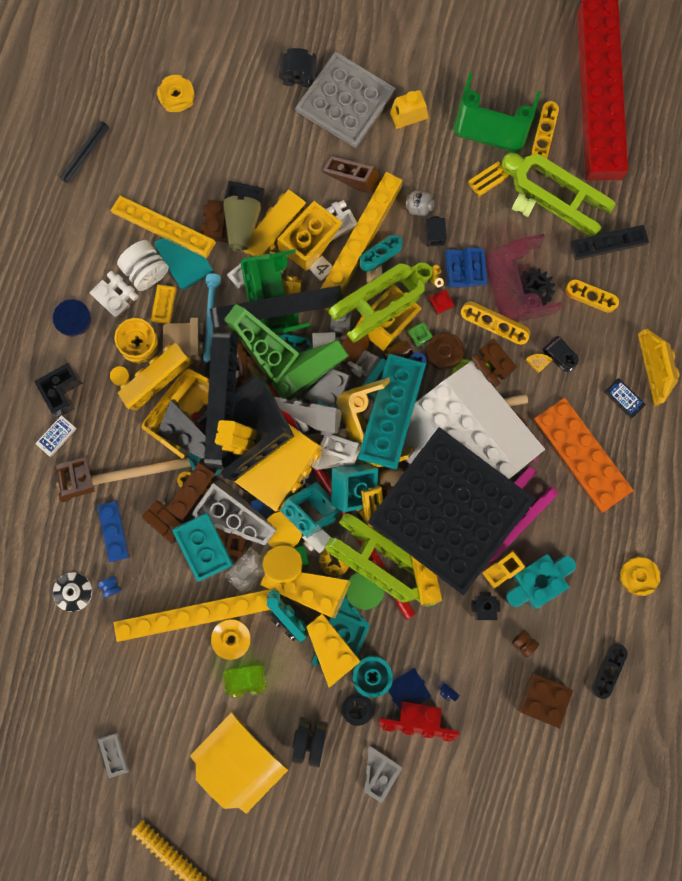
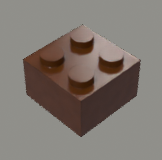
[518,673,573,729]

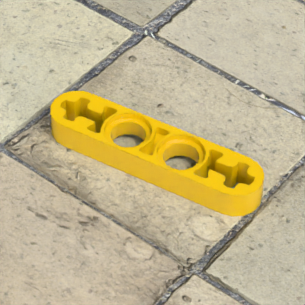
[530,101,559,170]
[461,301,530,345]

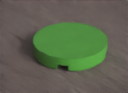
[346,572,384,610]

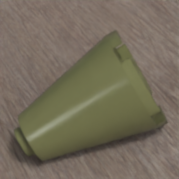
[223,196,261,252]

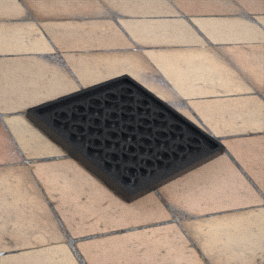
[367,427,535,596]

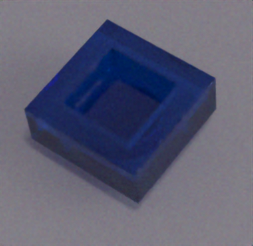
[438,681,460,702]

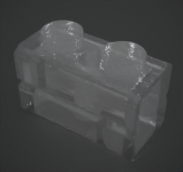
[224,547,265,595]

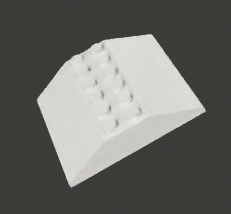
[403,361,545,479]

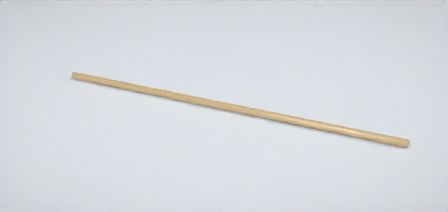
[56,394,528,492]

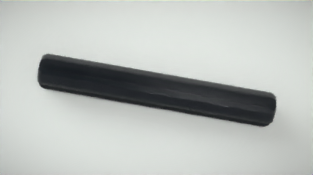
[60,121,109,184]

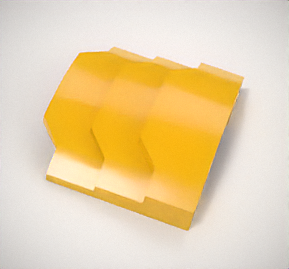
[190,711,289,814]

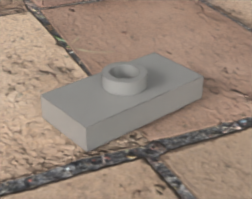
[98,732,130,778]

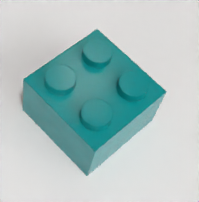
[331,462,378,512]

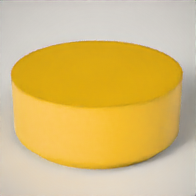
[110,366,130,386]

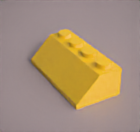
[118,343,194,411]

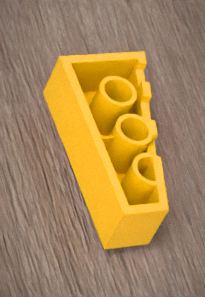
[260,572,351,618]

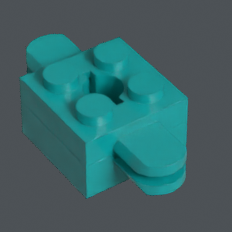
[505,554,576,609]

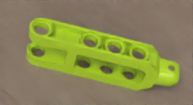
[501,153,616,236]
[328,262,433,343]
[325,514,438,606]

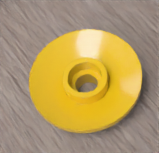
[211,620,251,660]

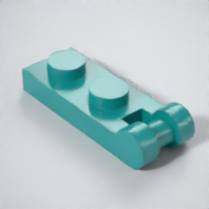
[266,589,307,642]

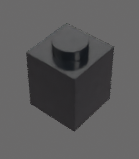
[425,216,447,247]

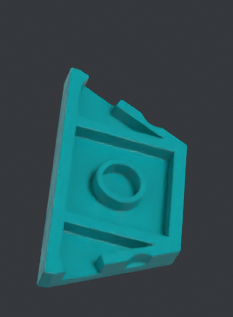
[312,596,370,665]

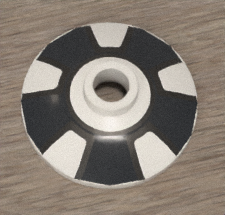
[53,572,92,612]

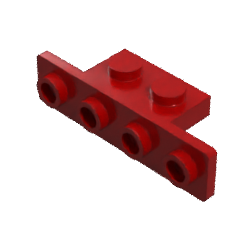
[378,702,459,742]

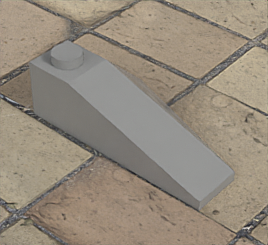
[192,480,277,545]

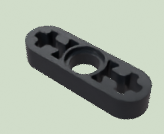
[592,644,628,699]

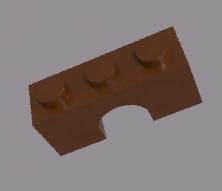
[167,458,218,520]

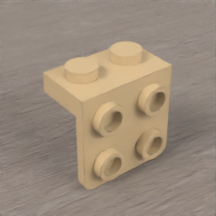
[163,318,204,360]

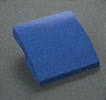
[444,248,488,288]

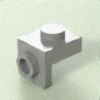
[348,350,381,378]

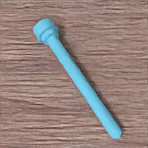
[203,274,221,362]

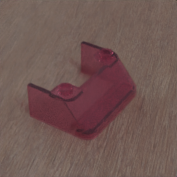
[486,234,562,322]

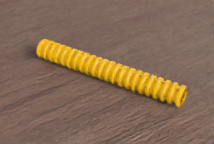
[131,820,211,881]

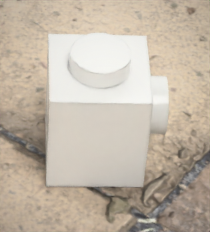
[302,529,331,554]

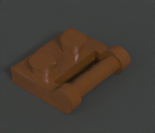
[54,456,95,502]

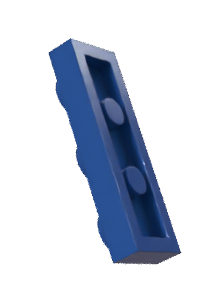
[97,501,130,562]

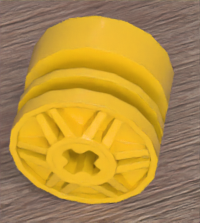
[114,318,159,364]

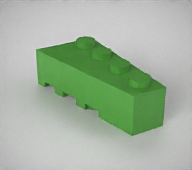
[224,304,299,384]

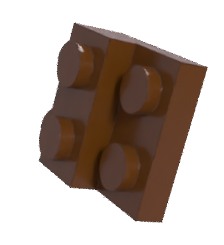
[200,200,229,243]

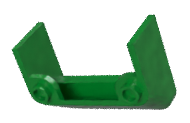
[453,72,541,153]
[241,249,310,333]

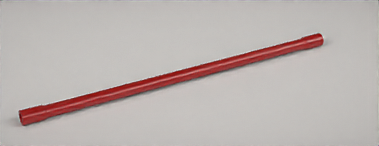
[268,384,416,620]

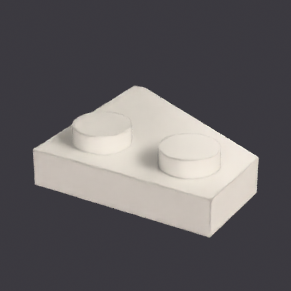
[311,435,361,470]

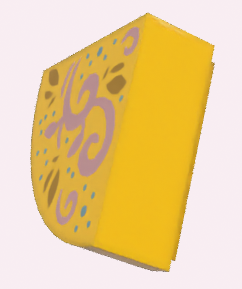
[525,354,553,374]

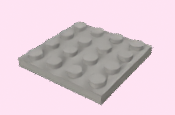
[295,51,396,149]

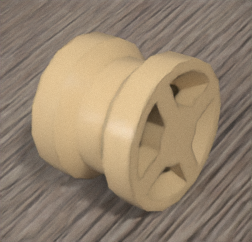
[366,265,382,284]

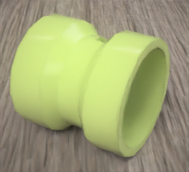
[512,193,537,217]

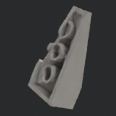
[274,397,342,437]

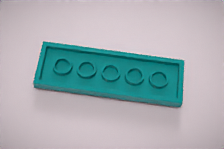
[358,354,426,470]

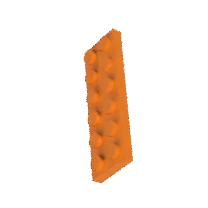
[533,398,634,513]

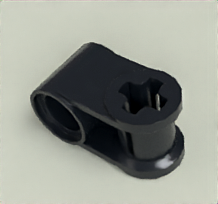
[542,336,579,372]

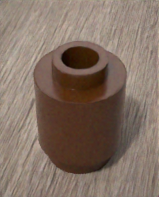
[384,341,413,361]

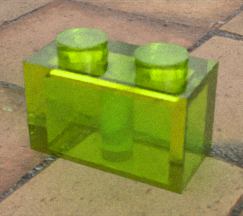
[223,664,267,698]

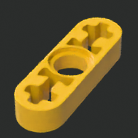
[565,280,619,313]

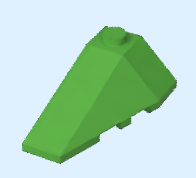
[272,340,349,400]

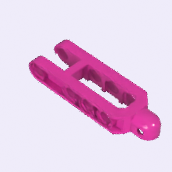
[489,465,559,562]

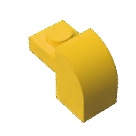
[482,550,525,589]

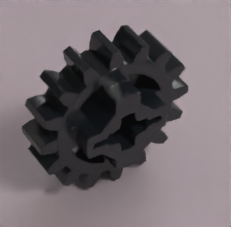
[514,268,555,309]

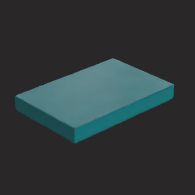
[154,225,214,291]
[172,512,234,582]

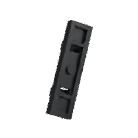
[570,225,649,261]

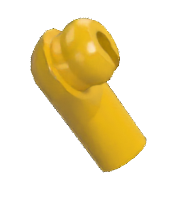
[430,264,444,287]

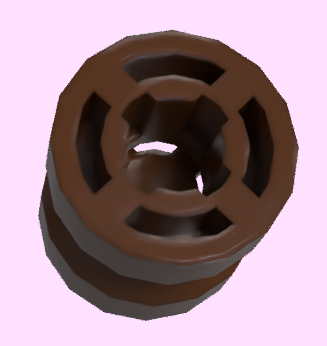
[511,630,539,658]

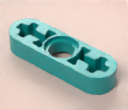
[360,235,403,271]

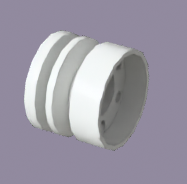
[117,240,169,291]

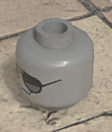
[406,190,434,217]

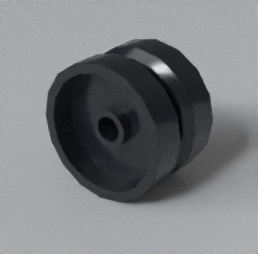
[291,716,328,768]

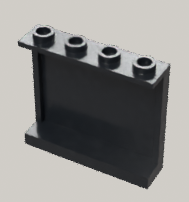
[197,375,294,481]

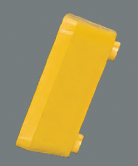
[142,369,209,459]
[337,378,415,467]

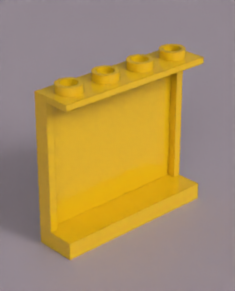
[220,424,324,511]

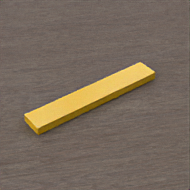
[111,195,216,258]

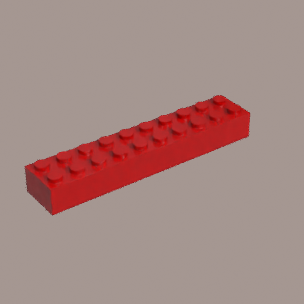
[577,0,628,181]

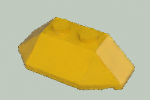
[638,329,679,406]

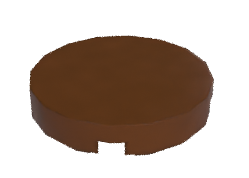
[339,326,369,364]
[426,333,464,370]

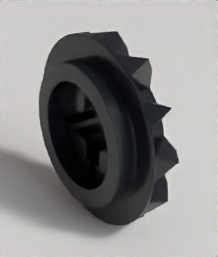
[342,693,374,726]

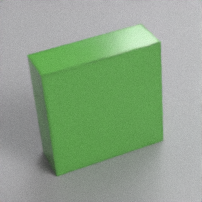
[407,322,433,347]

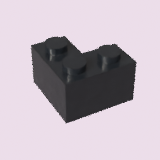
[34,363,83,418]

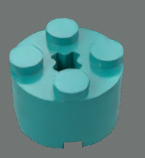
[352,655,393,698]

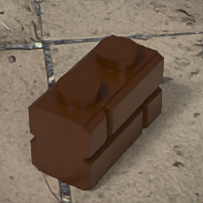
[141,500,186,544]

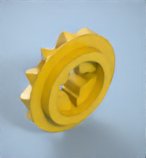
[319,549,349,576]

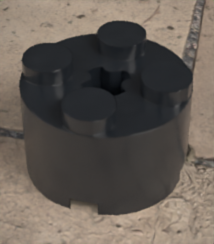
[279,48,317,87]

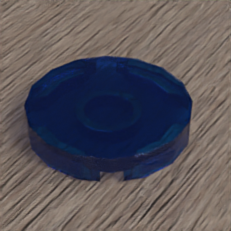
[53,299,91,337]

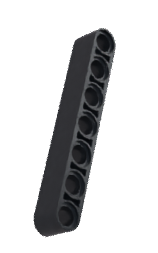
[209,286,343,328]
[204,332,238,469]

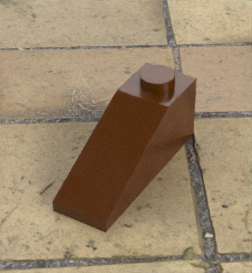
[323,156,382,195]

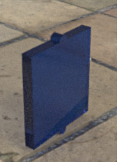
[388,668,432,712]

